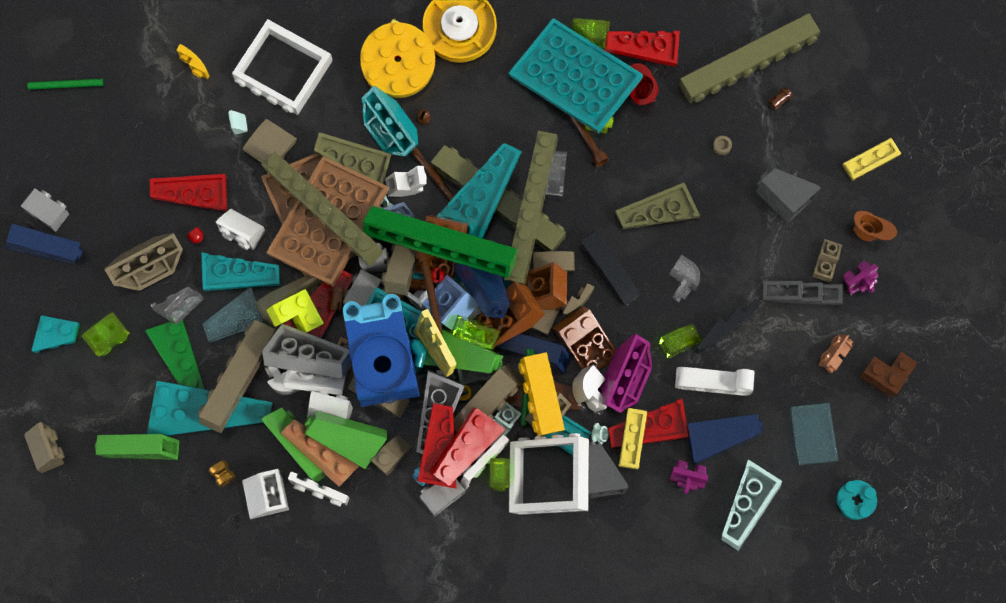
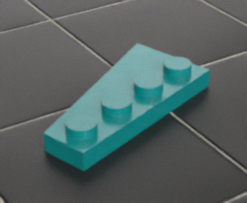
[201,252,280,291]

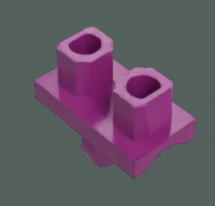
[843,261,878,295]
[670,460,708,494]

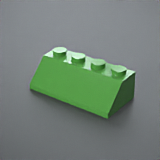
[261,408,326,483]

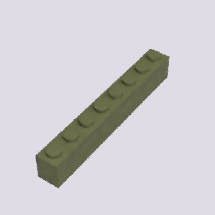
[679,13,820,104]
[504,131,558,285]
[431,145,566,252]
[261,151,383,267]

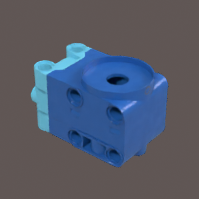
[343,294,419,407]

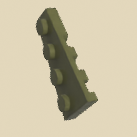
[313,132,391,184]
[615,183,700,229]

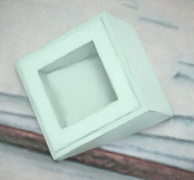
[228,110,248,134]

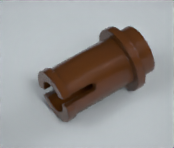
[768,87,793,110]
[329,286,346,311]

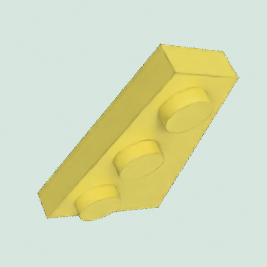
[413,309,457,377]

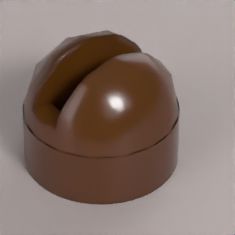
[416,109,431,125]

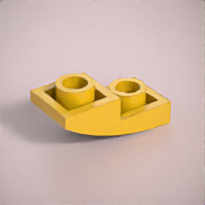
[177,44,209,79]

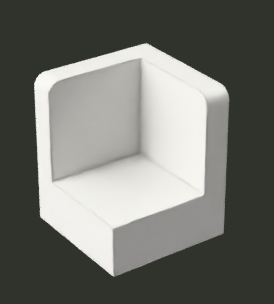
[407,289,428,311]

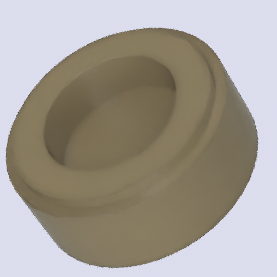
[713,135,732,155]

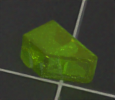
[572,18,610,49]
[451,315,500,350]
[659,324,702,358]
[490,458,510,491]

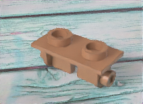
[818,334,853,373]

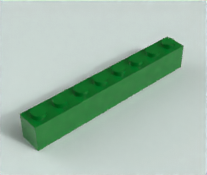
[363,206,517,278]

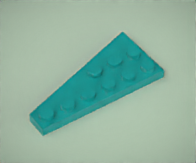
[437,143,522,238]
[147,381,273,436]

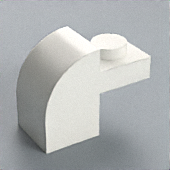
[385,166,427,197]
[572,365,607,412]
[265,366,300,395]

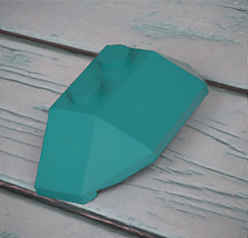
[361,86,418,156]

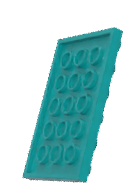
[509,18,643,134]

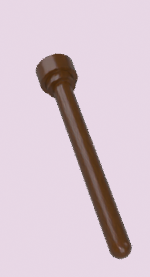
[569,115,609,167]
[411,147,455,202]
[416,251,443,335]

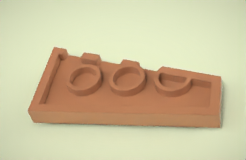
[281,419,359,487]

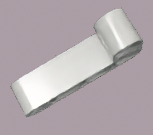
[675,367,755,396]

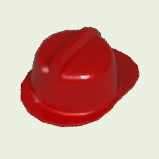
[630,63,658,105]

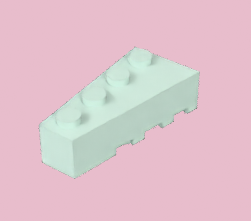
[721,460,782,550]

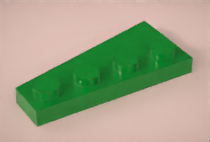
[145,318,205,389]

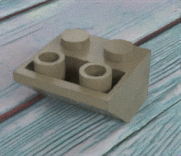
[24,422,65,473]

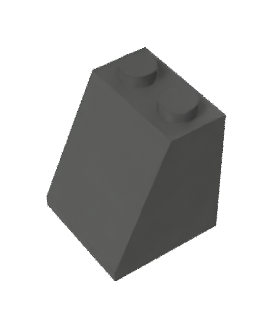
[756,168,821,224]
[588,442,628,499]

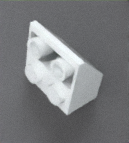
[216,209,266,251]
[307,390,353,419]
[242,469,289,519]

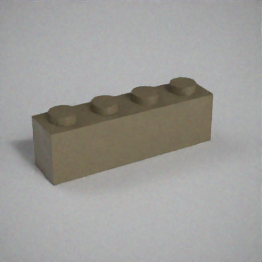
[382,244,418,296]

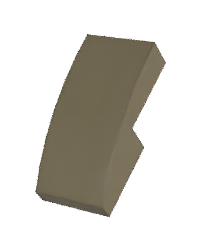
[812,239,842,283]
[533,251,575,272]
[561,283,594,318]

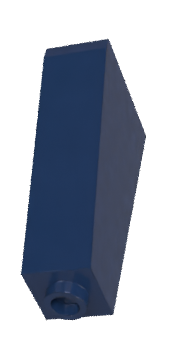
[6,224,83,264]
[454,262,510,318]
[494,334,571,374]
[687,414,763,465]

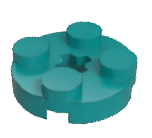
[836,480,877,520]

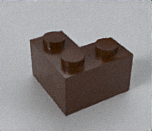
[859,352,918,398]

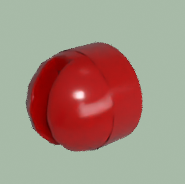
[187,227,203,243]
[431,267,444,283]

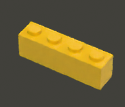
[519,352,565,436]

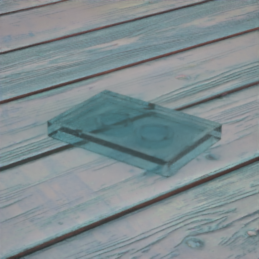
[790,403,838,465]

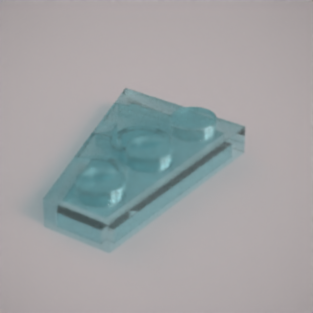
[203,287,264,343]

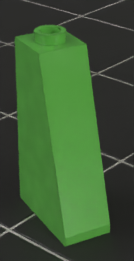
[424,328,503,374]
[304,410,387,469]
[95,434,179,460]

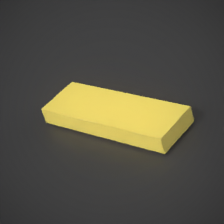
[842,138,901,181]
[619,408,647,470]

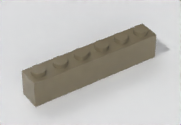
[198,320,276,433]

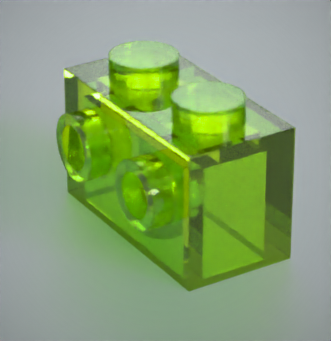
[81,312,130,357]

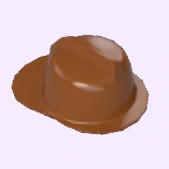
[853,211,897,242]

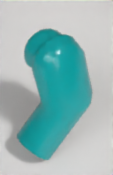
[410,339,427,368]

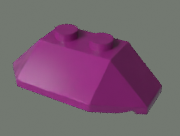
[601,334,652,413]

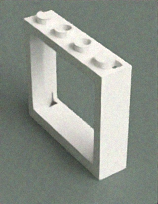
[232,19,333,115]
[509,434,589,515]

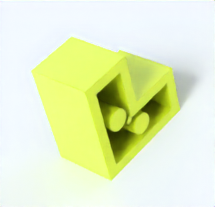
[266,289,324,333]

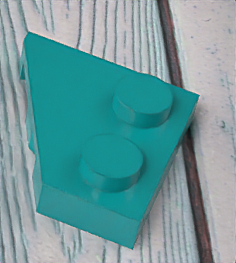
[31,315,80,353]

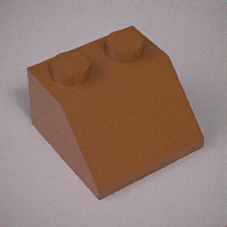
[525,262,567,310]

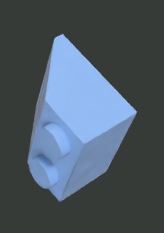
[422,275,478,332]

